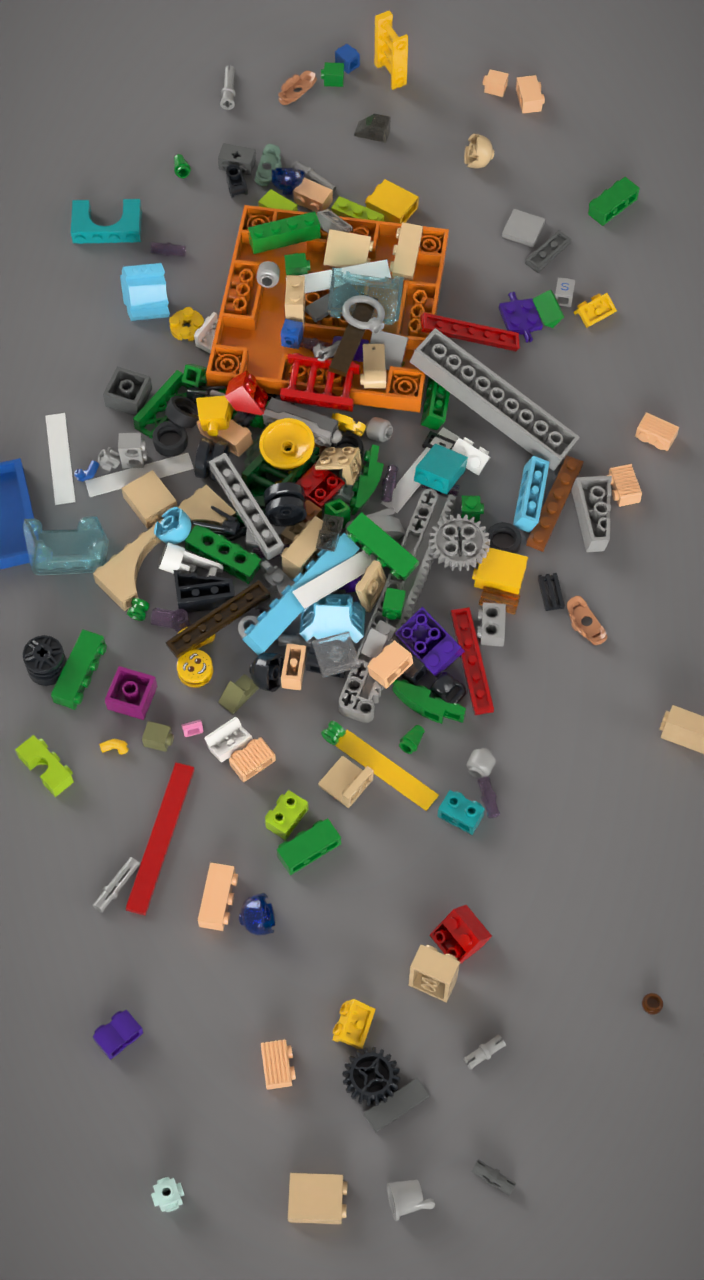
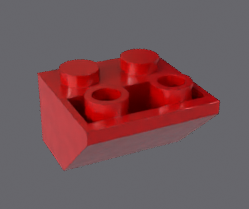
[225,370,268,415]
[295,462,345,508]
[430,904,492,964]

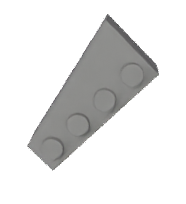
[571,476,612,552]

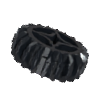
[342,1047,400,1106]

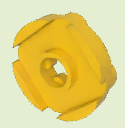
[169,307,204,341]
[331,413,366,437]

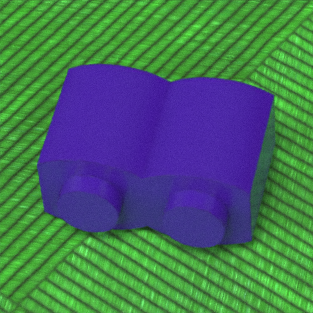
[93,1009,143,1060]

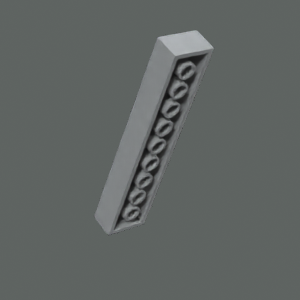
[410,328,580,471]

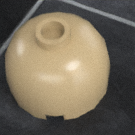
[464,134,494,169]

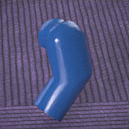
[74,461,99,482]

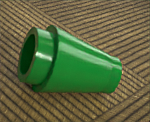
[174,154,191,178]
[399,725,425,754]

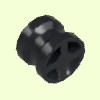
[234,411,256,428]

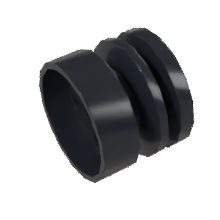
[22,635,67,686]

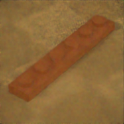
[526,455,584,552]

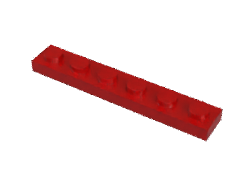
[421,313,520,351]
[451,607,494,715]

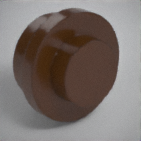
[642,993,663,1015]

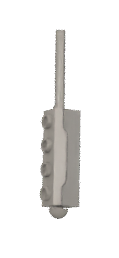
[210,389,342,447]

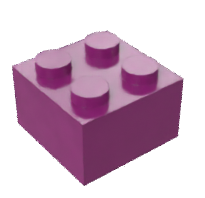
[105,666,158,720]

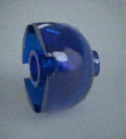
[271,168,305,195]
[239,893,275,936]

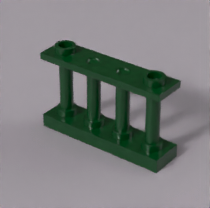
[241,446,320,489]

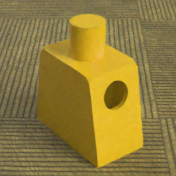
[196,395,234,437]

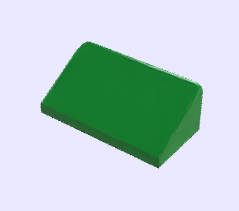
[533,290,564,328]

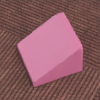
[181,720,204,737]

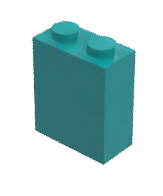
[414,443,468,495]

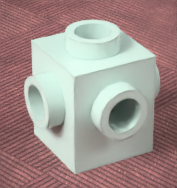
[151,1177,184,1212]

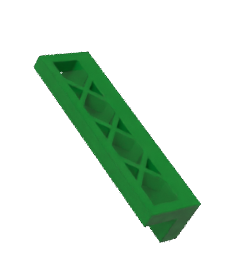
[133,370,194,439]

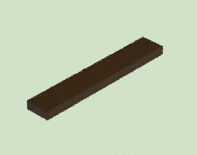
[329,294,378,377]
[166,580,271,659]

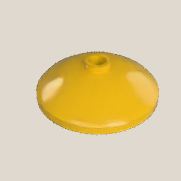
[259,418,315,469]

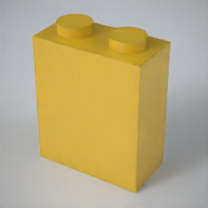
[365,179,419,224]
[472,548,528,598]

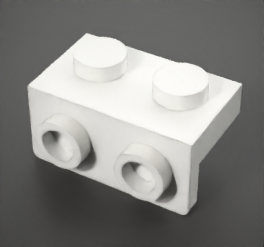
[194,312,218,353]
[452,437,491,476]
[204,717,253,763]

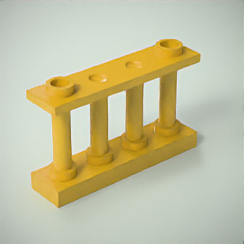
[374,10,408,90]

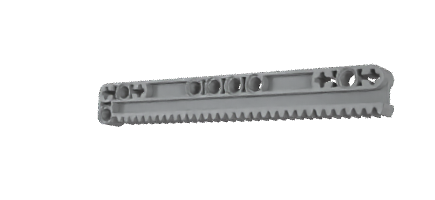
[339,489,456,723]

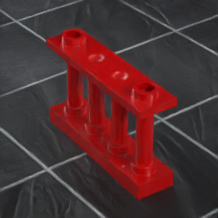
[280,353,360,412]

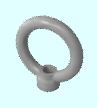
[342,295,385,334]

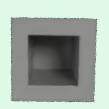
[555,277,575,307]

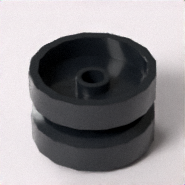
[194,438,230,481]
[263,482,307,527]

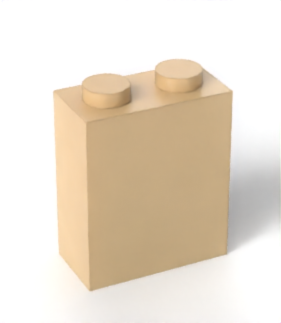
[323,229,374,268]
[285,275,306,331]
[122,470,178,528]
[659,705,704,754]
[288,1173,347,1224]

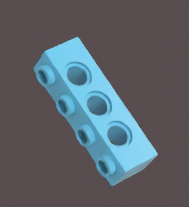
[513,456,550,533]

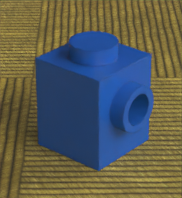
[335,44,360,74]
[281,319,303,349]

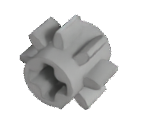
[98,447,120,471]

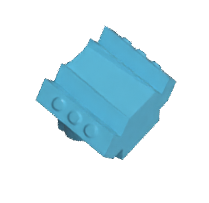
[120,263,170,321]
[299,594,365,643]

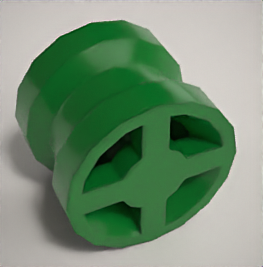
[127,598,150,621]
[321,721,346,745]

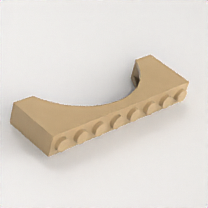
[93,485,237,611]

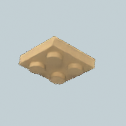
[355,560,387,613]

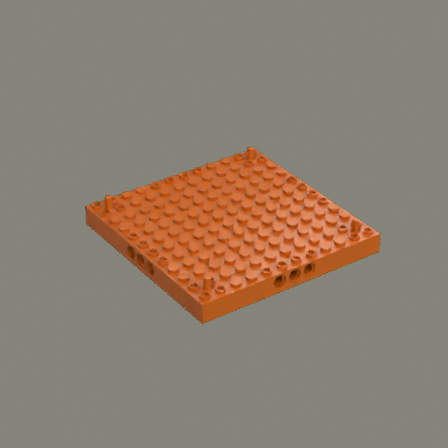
[206,205,449,413]

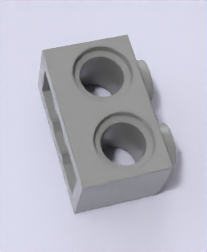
[118,433,148,469]
[477,603,506,646]

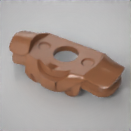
[278,70,317,105]
[567,596,607,645]

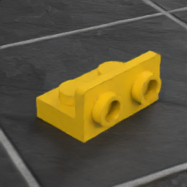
[573,293,617,328]
[332,999,376,1049]

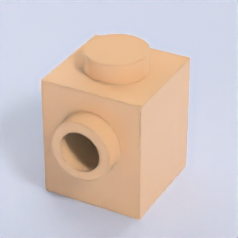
[483,69,509,97]

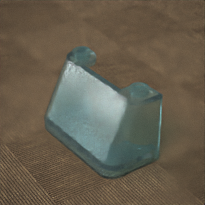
[327,267,404,325]
[23,516,109,576]

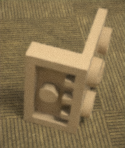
[315,446,363,485]
[318,756,374,808]

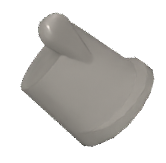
[387,1180,435,1221]

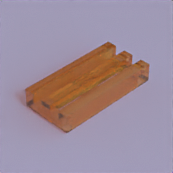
[479,586,520,614]

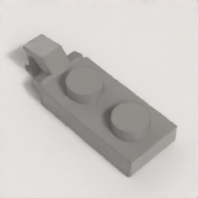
[260,560,294,597]

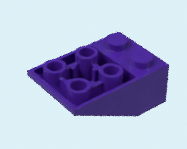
[394,607,465,677]

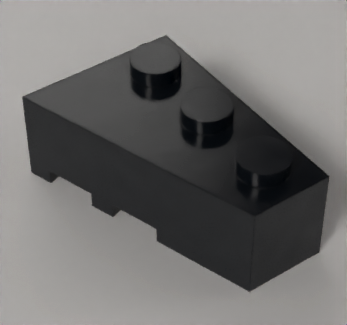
[174,570,235,614]

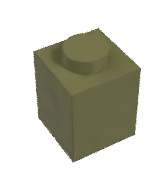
[142,721,174,752]

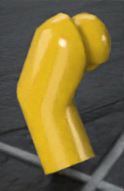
[99,738,129,755]

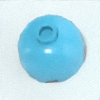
[154,507,192,544]

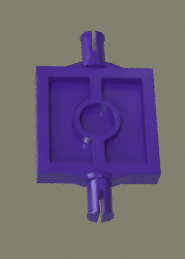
[498,292,543,343]

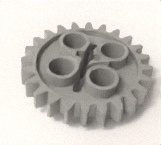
[429,514,490,571]

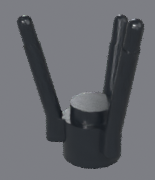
[186,386,226,404]
[192,506,240,537]

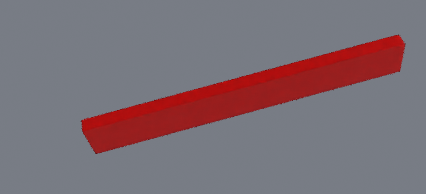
[125,762,195,916]

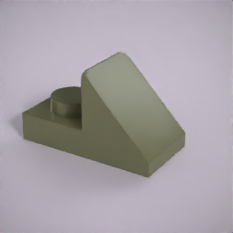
[218,674,259,715]

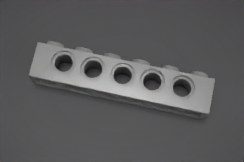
[209,453,284,560]

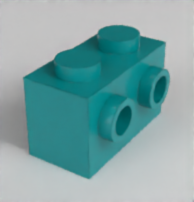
[437,790,485,835]

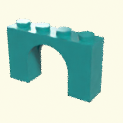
[71,199,142,244]

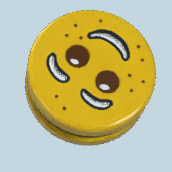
[177,649,213,688]

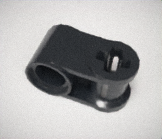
[226,164,248,198]

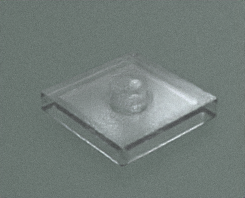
[312,631,360,677]

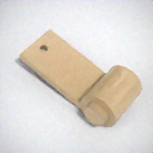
[360,344,386,388]

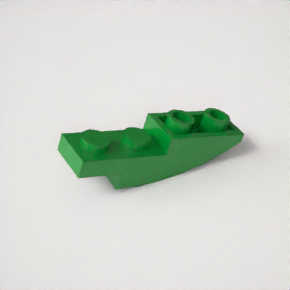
[349,444,384,515]
[392,680,466,724]

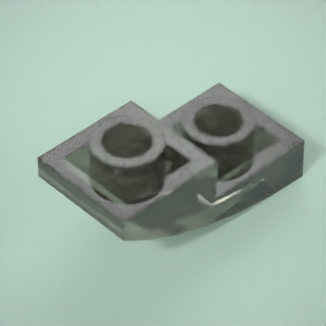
[316,514,344,552]

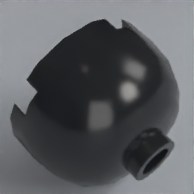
[249,652,284,692]

